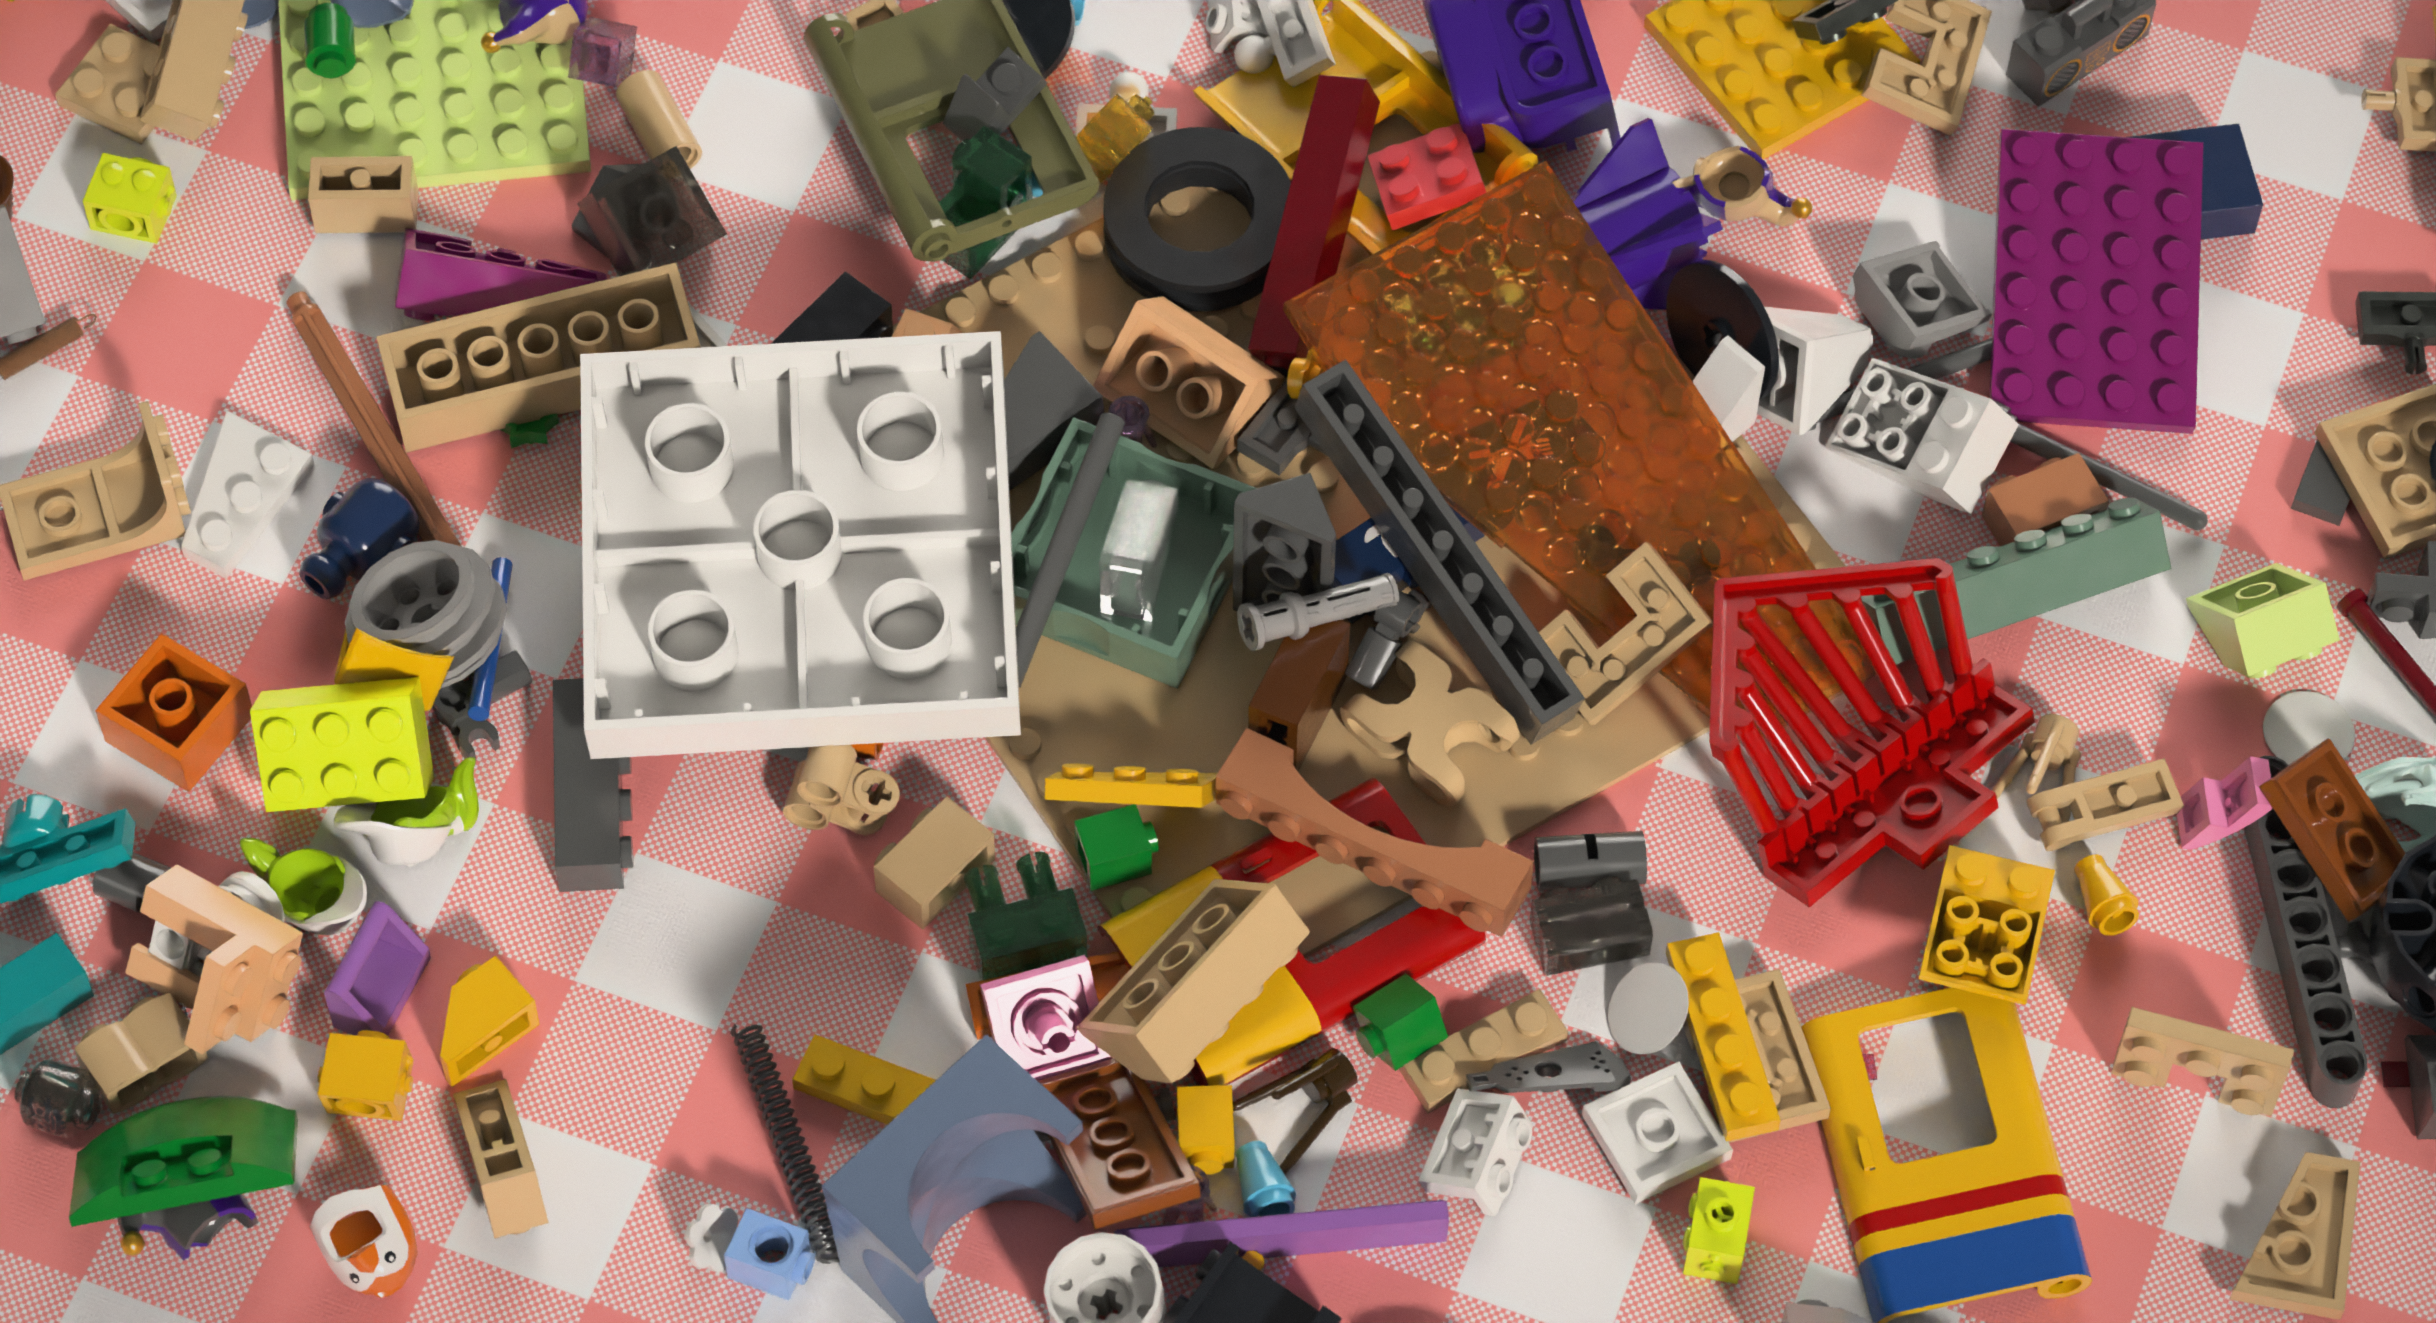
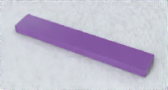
[1114,1200,1449,1268]

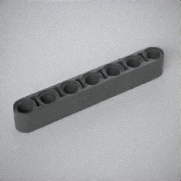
[2244,756,2367,1108]

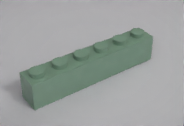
[1861,498,2172,664]

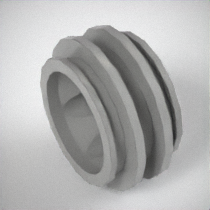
[345,540,507,689]

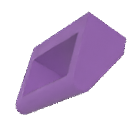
[324,901,431,1035]

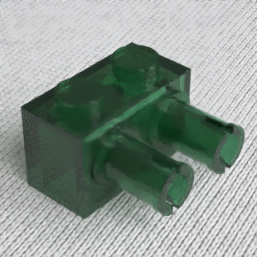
[964,852,1087,981]

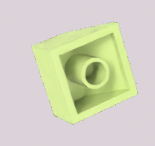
[2186,563,2340,678]

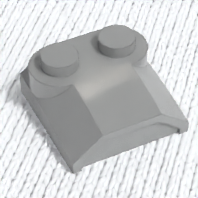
[1852,241,1992,358]

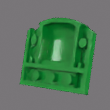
[69,1096,298,1227]

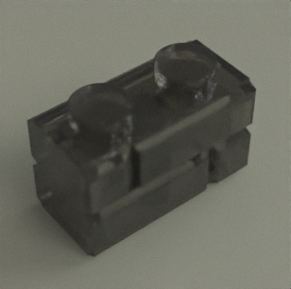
[1530,877,1653,976]

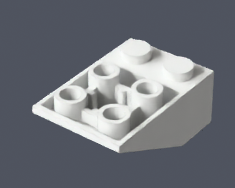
[1825,358,2019,514]

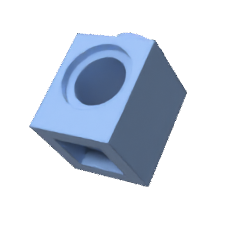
[724,1208,815,1301]

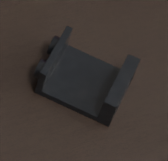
[1162,1241,1342,1323]

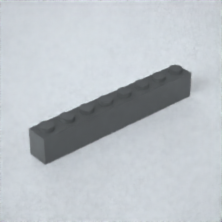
[1294,359,1585,745]

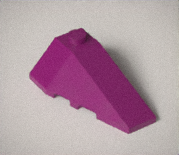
[395,228,607,321]

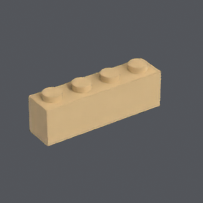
[139,0,248,141]

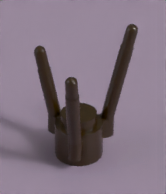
[1233,1048,1358,1175]

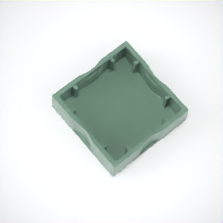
[1011,417,1257,689]

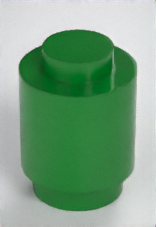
[304,3,356,78]

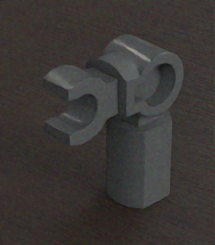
[1345,589,1432,689]
[434,650,532,760]

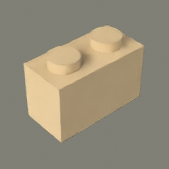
[308,156,419,233]
[874,796,995,930]

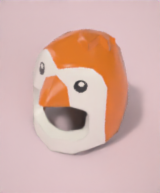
[310,1185,418,1298]

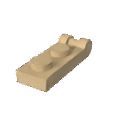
[2026,758,2184,851]

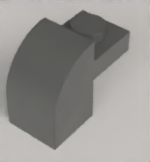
[2367,541,2436,639]

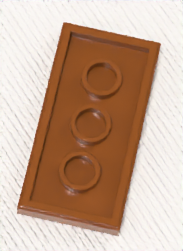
[1038,1058,1201,1229]

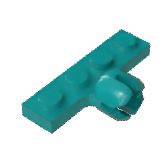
[0,794,136,904]

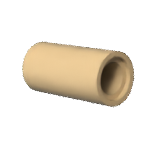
[616,70,702,177]

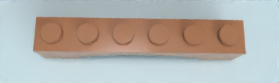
[1216,728,1534,937]

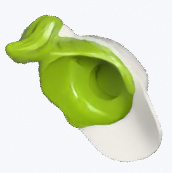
[334,757,479,867]
[240,838,367,935]

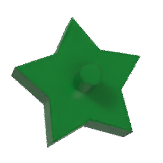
[500,413,559,449]

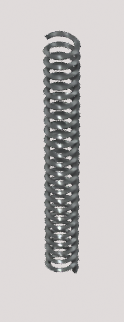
[731,1024,839,1264]

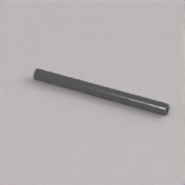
[1016,413,1125,688]

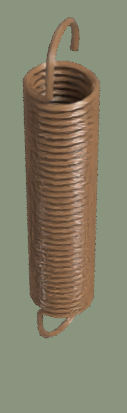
[0,314,97,380]

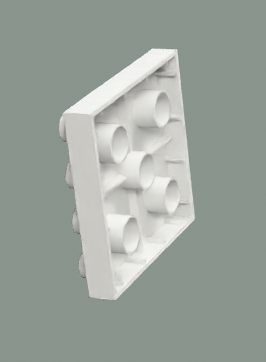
[580,331,1021,759]

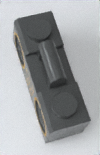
[2006,0,2156,107]

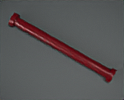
[2336,588,2436,718]

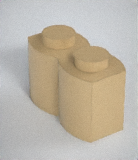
[74,993,208,1114]

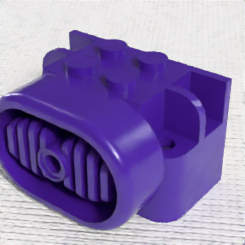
[1423,0,1621,153]

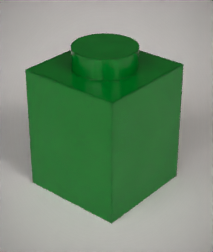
[1074,804,1159,891]
[1353,973,1448,1071]

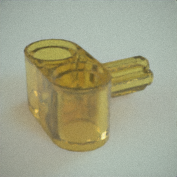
[1076,93,1154,184]

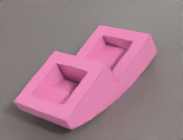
[2176,756,2273,850]

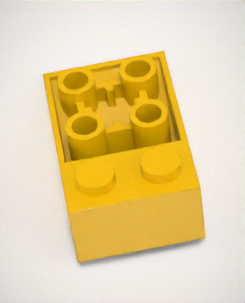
[1919,845,2055,1005]

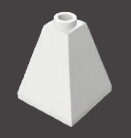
[1757,306,1873,435]

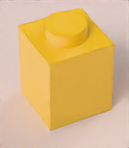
[1177,1085,1235,1175]

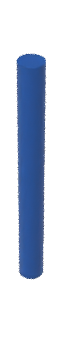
[468,557,513,721]

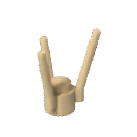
[1992,714,2081,823]

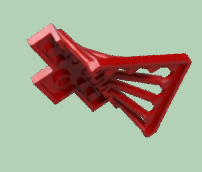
[1709,558,2035,908]

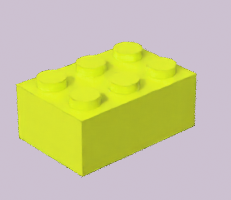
[250,677,435,812]

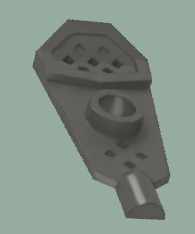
[1466,1041,1631,1093]

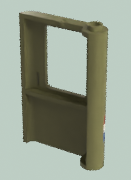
[803,0,1100,262]

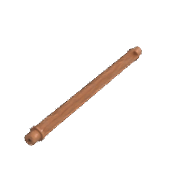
[286,291,461,546]

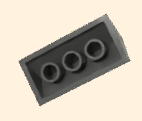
[1233,473,1336,612]

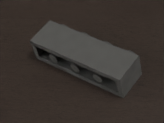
[553,678,634,892]

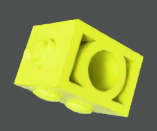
[83,153,177,244]
[1683,1177,1755,1284]

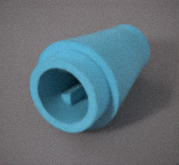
[1235,1141,1296,1217]

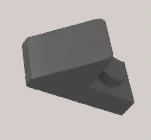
[943,47,1048,157]

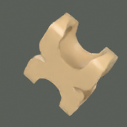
[1340,640,1520,807]

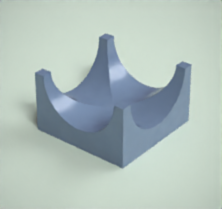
[822,1034,1087,1323]

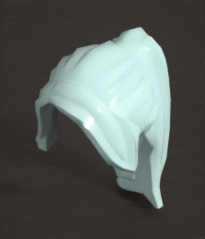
[2355,757,2436,853]

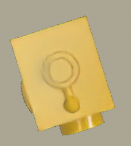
[317,1030,414,1121]

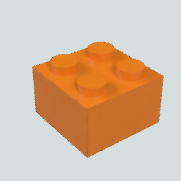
[95,633,252,792]

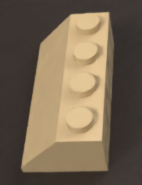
[1076,879,1311,1083]

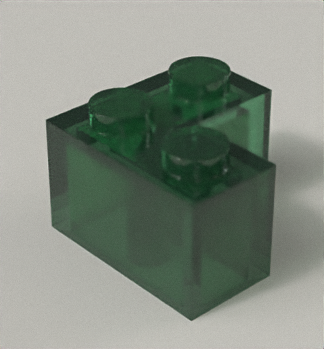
[938,126,1033,279]

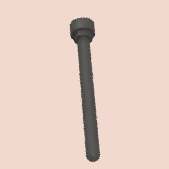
[1992,399,2208,530]

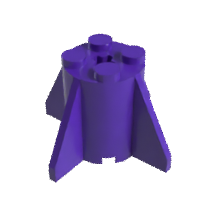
[1543,118,1723,310]

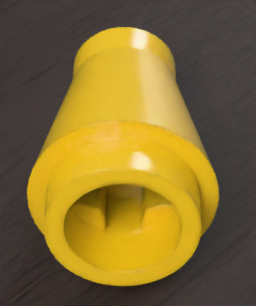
[2074,854,2139,936]

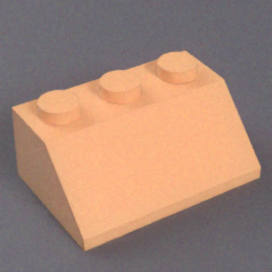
[1093,296,1284,469]

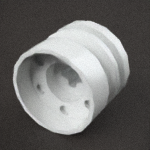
[1044,1232,1167,1323]

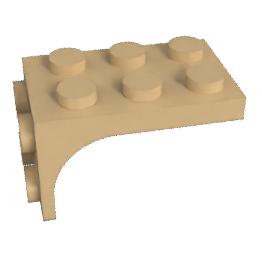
[0,401,191,581]

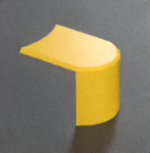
[334,628,455,712]

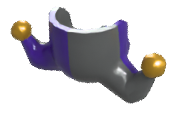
[118,1187,279,1261]

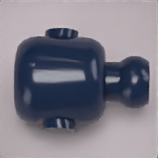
[299,478,420,600]

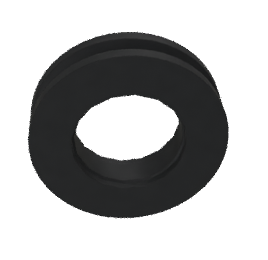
[1103,127,1291,311]

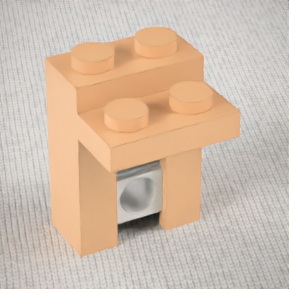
[125,864,303,1054]

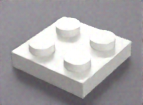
[1582,1061,1733,1204]

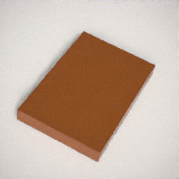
[2259,738,2406,922]

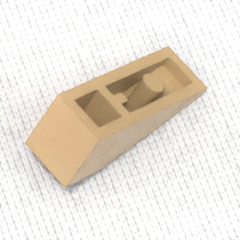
[453,1079,549,1238]

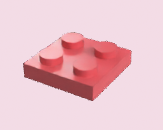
[1367,122,1488,231]

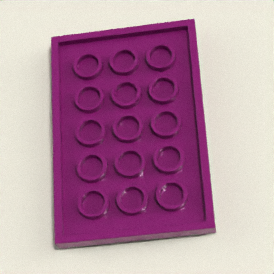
[1989,129,2203,434]

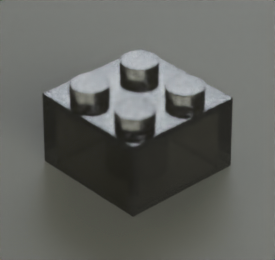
[577,146,727,276]

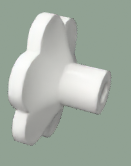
[685,1203,738,1272]

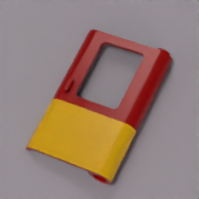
[1097,778,1486,1086]

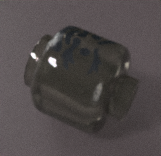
[15,1059,102,1138]

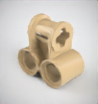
[783,745,900,835]

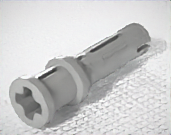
[1237,573,1399,651]

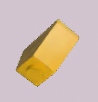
[440,955,540,1087]

